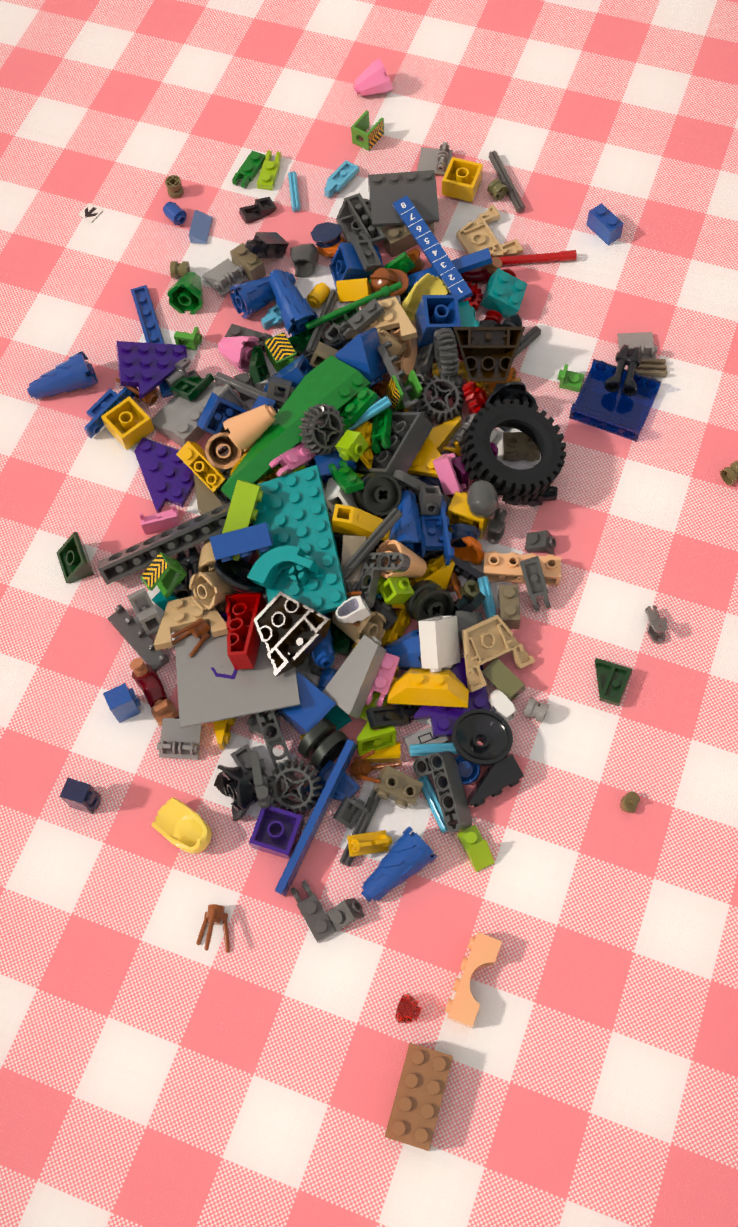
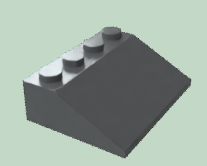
[368,170,439,227]
[355,412,433,477]

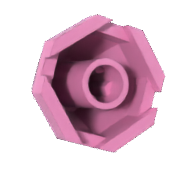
[353,58,393,96]
[218,336,262,372]

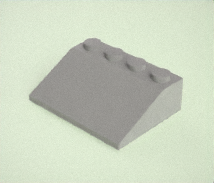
[151,381,223,447]

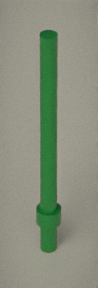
[305,281,402,330]

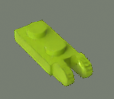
[257,150,281,191]

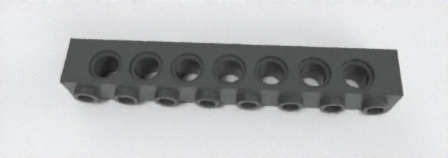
[98,502,231,585]

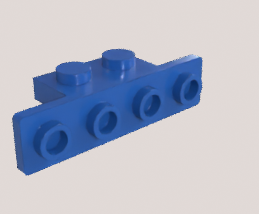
[84,387,138,438]
[420,495,454,565]

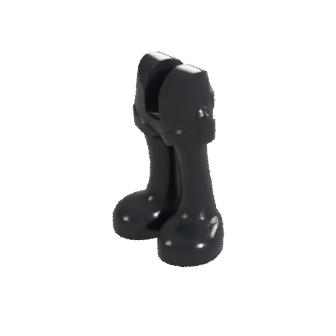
[604,344,642,396]
[174,547,200,599]

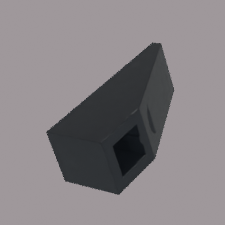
[467,754,524,807]

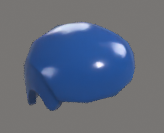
[455,755,481,785]

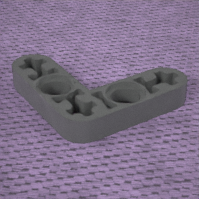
[356,552,411,609]

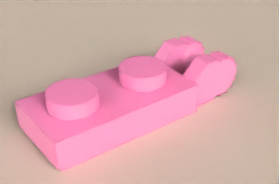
[269,443,317,477]
[365,653,400,707]

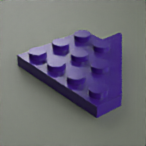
[134,437,195,513]
[414,658,490,738]

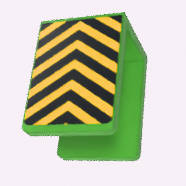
[351,110,384,151]
[264,332,297,372]
[386,370,423,411]
[141,552,187,598]

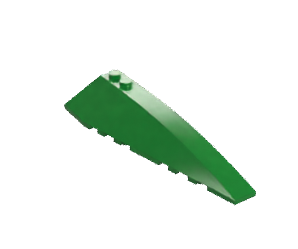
[221,355,370,500]

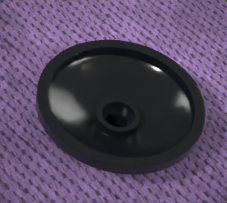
[214,559,266,593]
[451,709,513,766]

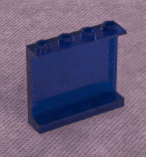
[569,359,661,442]

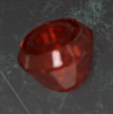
[395,993,421,1023]

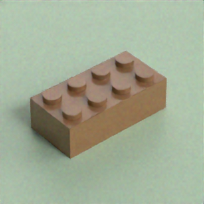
[385,1043,453,1151]

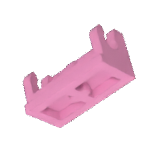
[433,453,467,495]
[139,505,180,535]

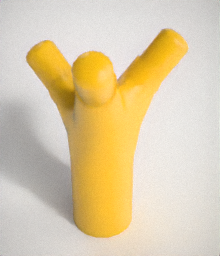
[443,441,462,456]

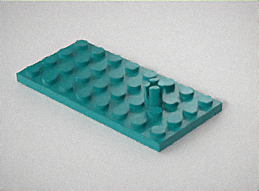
[253,465,348,614]

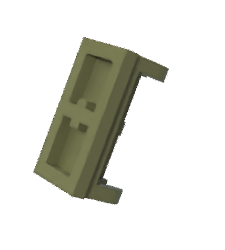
[482,658,526,701]

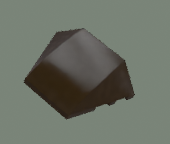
[453,327,525,382]
[253,591,331,676]

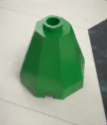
[167,272,204,315]

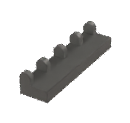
[377,341,420,412]
[107,605,169,672]

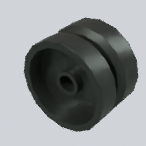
[353,473,402,516]
[404,580,454,623]
[298,719,349,771]

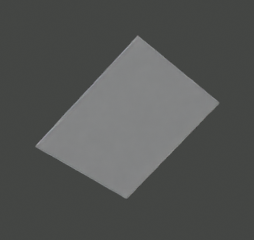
[174,621,300,728]

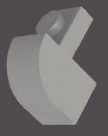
[127,588,161,636]

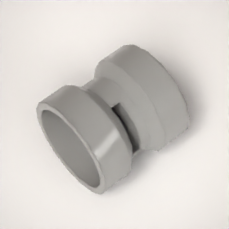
[523,697,549,723]

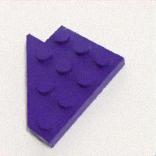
[116,341,188,399]

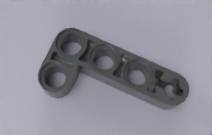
[413,751,472,832]

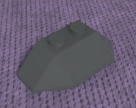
[336,193,386,244]

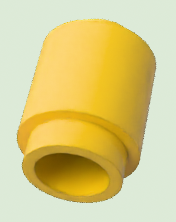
[307,282,330,308]

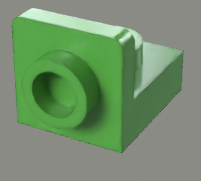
[174,327,202,351]
[557,364,585,393]

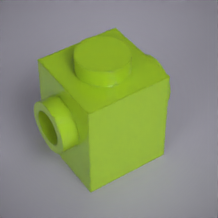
[335,430,369,462]
[379,577,414,604]

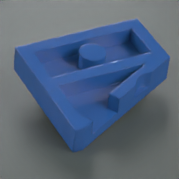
[305,760,361,801]

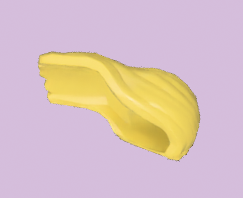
[401,273,449,322]
[151,797,212,854]

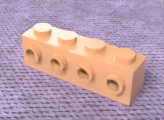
[483,551,561,586]

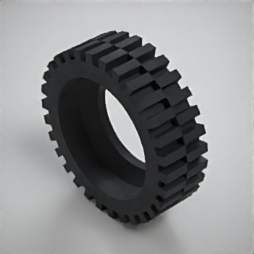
[460,399,566,503]

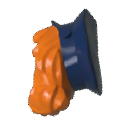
[310,222,346,258]
[448,523,484,565]

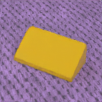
[336,278,373,302]
[360,742,401,763]

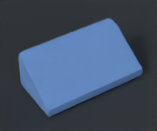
[189,210,213,244]

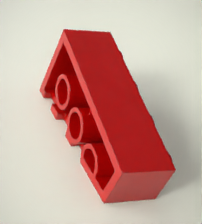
[225,592,267,670]

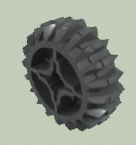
[433,328,459,377]
[417,374,464,423]
[298,404,346,455]
[268,759,323,814]

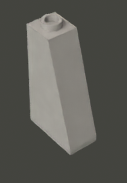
[322,634,386,719]

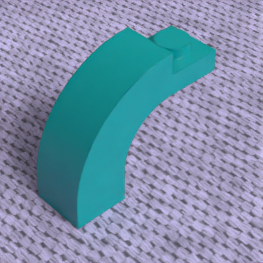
[247,545,320,590]

